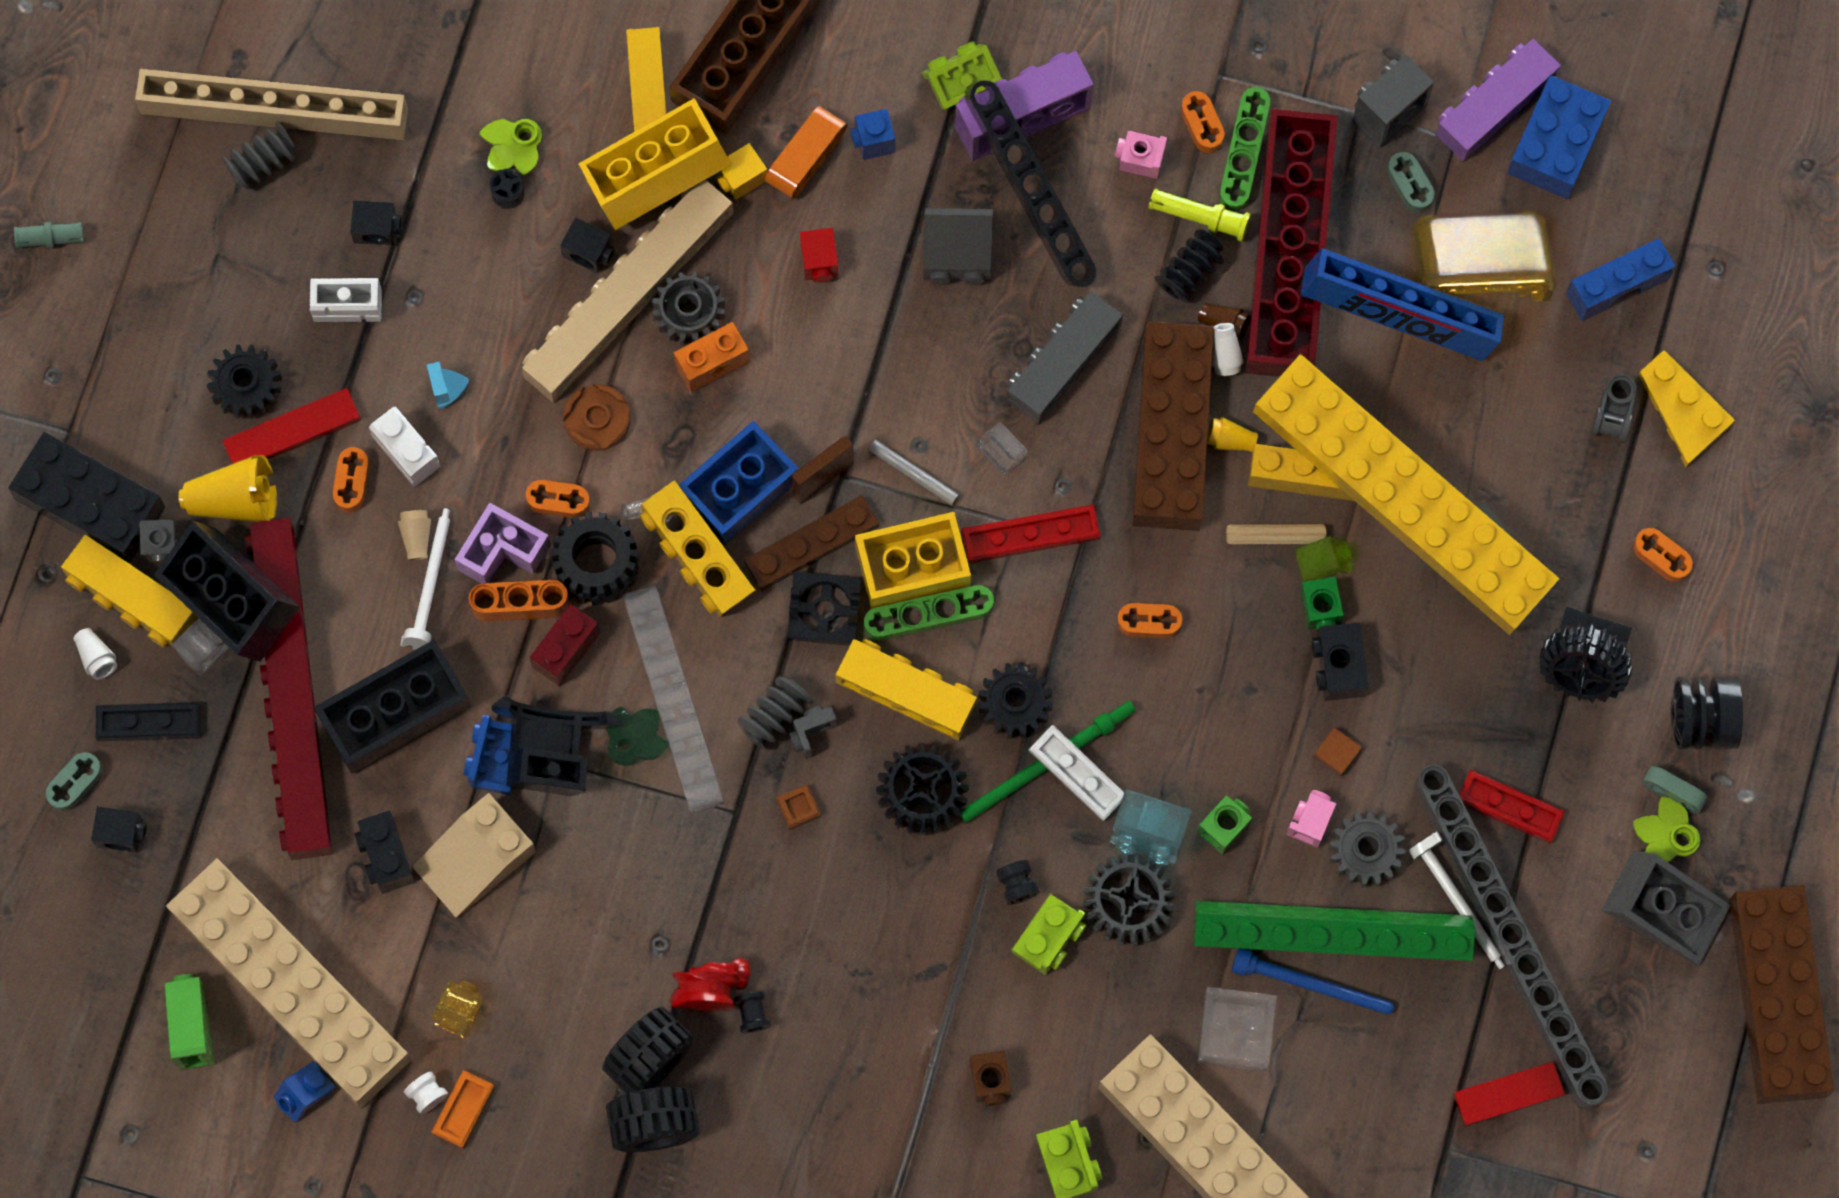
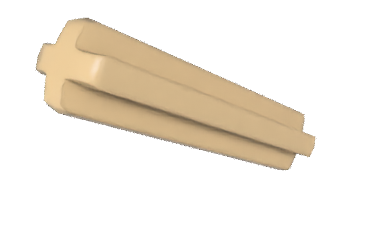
[1226,524,1327,544]

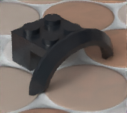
[491,696,623,796]

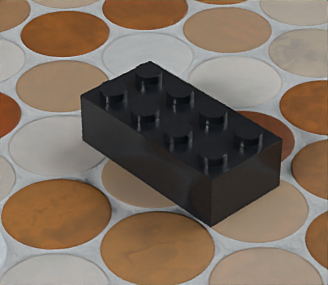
[8,432,165,563]
[154,521,299,662]
[314,640,471,774]

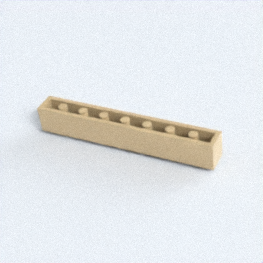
[135,69,408,140]
[522,180,733,403]

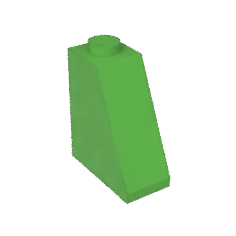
[165,974,215,1071]

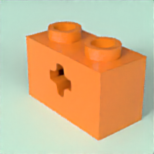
[673,322,750,393]

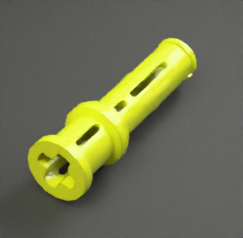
[1149,188,1252,242]

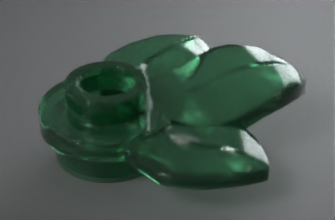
[606,707,669,766]

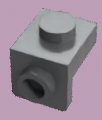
[139,519,180,561]
[789,706,837,759]

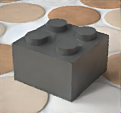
[1352,55,1434,148]

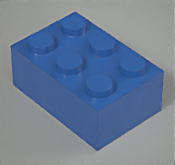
[1507,75,1611,199]
[679,420,799,545]

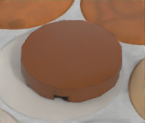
[563,384,630,451]

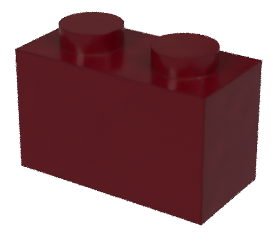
[529,604,600,687]

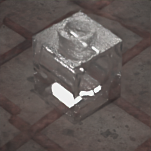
[172,619,229,676]

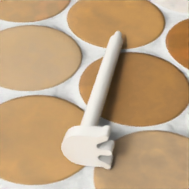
[400,508,450,650]
[1409,831,1505,970]

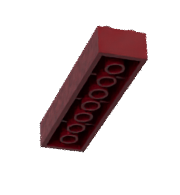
[1245,109,1338,377]

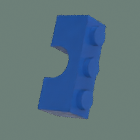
[1566,238,1675,321]

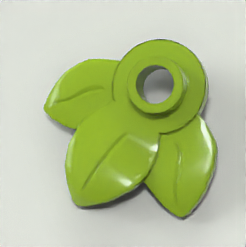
[479,119,542,176]
[1633,796,1700,863]

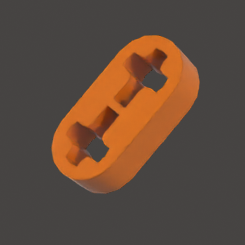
[1181,91,1225,153]
[333,447,370,513]
[526,480,590,518]
[1633,528,1693,582]
[1117,603,1182,638]

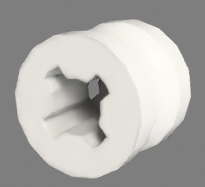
[404,1071,449,1115]

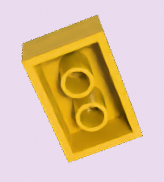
[855,512,971,609]

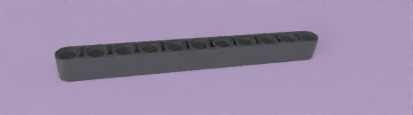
[1415,764,1608,1110]

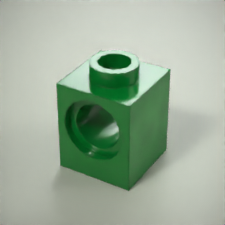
[1299,576,1344,632]

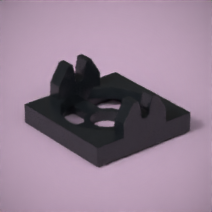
[787,572,862,646]

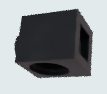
[350,201,401,246]
[560,217,615,274]
[91,807,147,853]

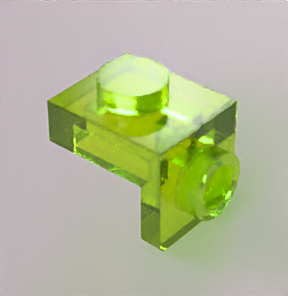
[1294,536,1352,582]

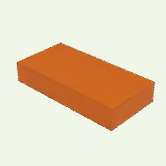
[431,1070,495,1149]

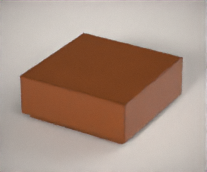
[1313,727,1362,776]
[776,784,821,831]

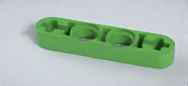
[1219,87,1270,211]
[864,585,994,641]

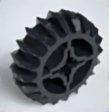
[1539,623,1633,703]
[876,743,969,836]

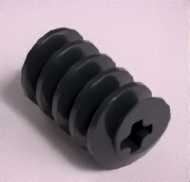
[1154,228,1224,303]

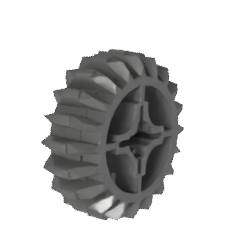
[1082,853,1176,947]

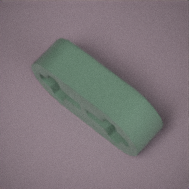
[1387,152,1434,213]
[46,752,103,812]
[1642,766,1708,814]

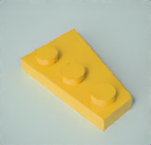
[1638,350,1735,467]

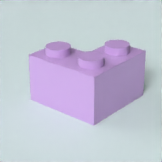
[454,503,551,584]

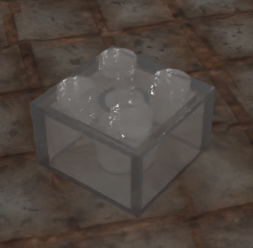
[1197,987,1277,1071]

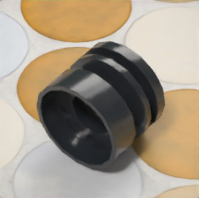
[1670,677,1743,750]

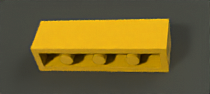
[1248,444,1354,501]
[61,535,199,650]
[836,639,977,741]

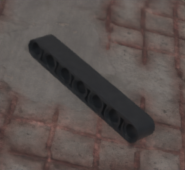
[964,80,1097,287]

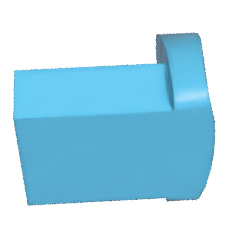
[426,362,470,409]

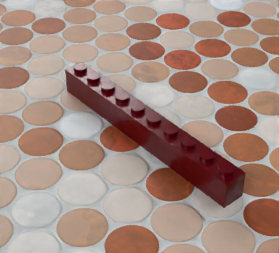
[245,518,333,860]

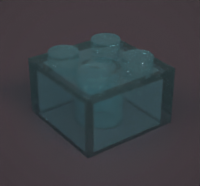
[1110,789,1192,865]

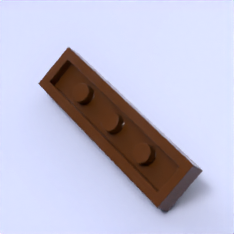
[744,495,879,591]

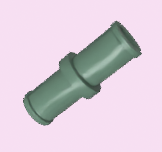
[14,221,84,248]

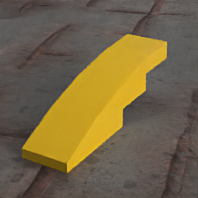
[626,27,666,132]

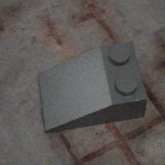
[923,208,993,285]
[1601,851,1731,965]

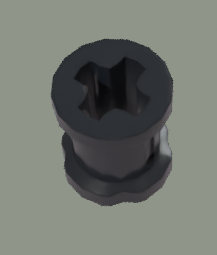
[734,991,771,1033]

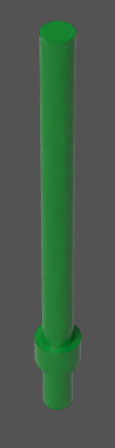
[961,700,1136,824]

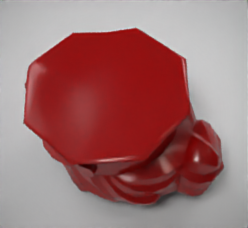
[669,957,751,1012]

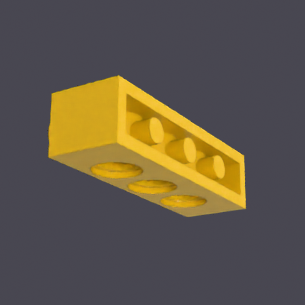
[639,480,755,617]

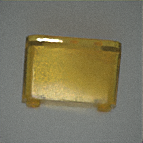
[1411,211,1556,301]

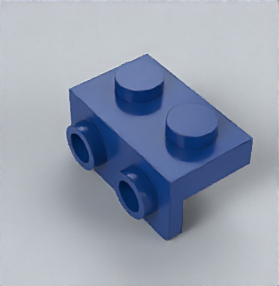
[464,715,512,796]

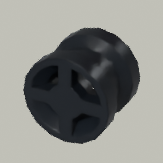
[489,169,525,209]

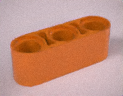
[765,106,848,199]
[469,580,570,622]

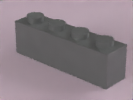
[1006,291,1123,425]

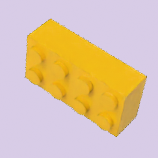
[579,98,732,230]

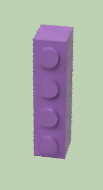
[1436,39,1561,162]

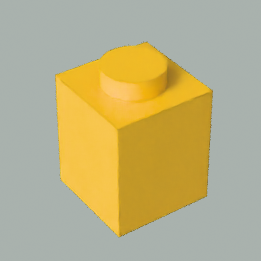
[714,143,768,201]

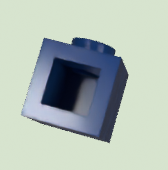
[850,109,895,160]

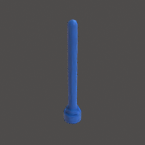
[1231,948,1395,1014]

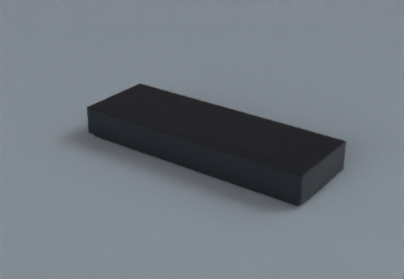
[95,702,200,742]

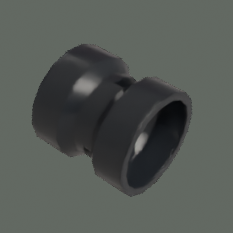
[996,860,1040,905]

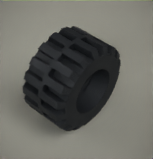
[552,512,639,605]
[602,1007,694,1094]
[606,1086,700,1153]

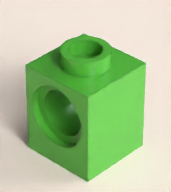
[1197,795,1252,855]

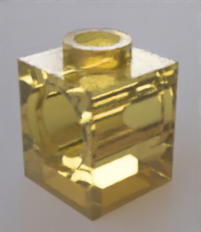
[431,980,483,1038]

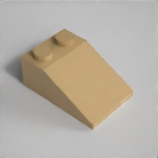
[412,793,536,919]

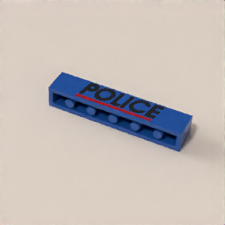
[1301,248,1504,361]

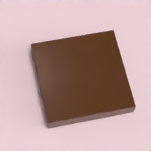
[792,436,854,504]

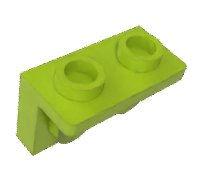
[922,41,1002,110]
[1011,894,1087,975]
[1036,1119,1102,1198]

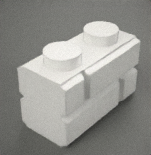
[310,278,382,322]
[369,406,440,487]

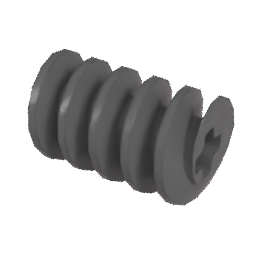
[221,122,295,190]
[738,676,813,751]

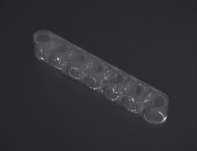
[622,585,724,814]

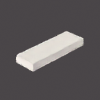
[1028,725,1127,821]

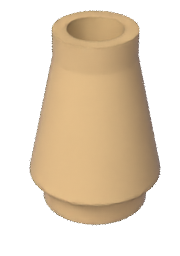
[397,510,431,561]

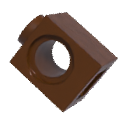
[970,1050,1012,1106]

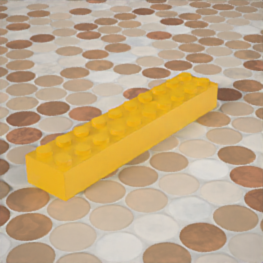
[1252,354,1560,635]

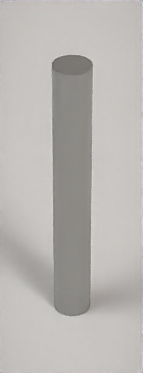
[868,439,959,506]

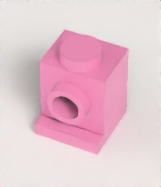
[1115,131,1167,179]
[1286,790,1336,848]

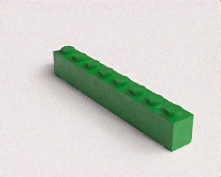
[1193,901,1475,961]

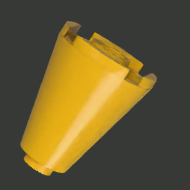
[179,455,277,522]

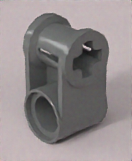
[1591,374,1637,443]

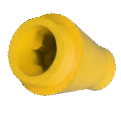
[1207,417,1258,452]

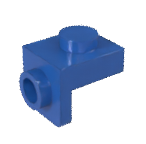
[274,1061,336,1122]

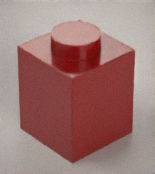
[800,228,838,283]

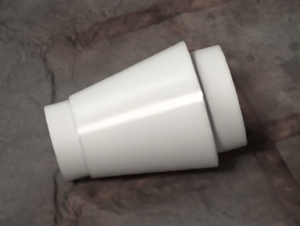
[1212,323,1244,376]
[73,628,117,680]

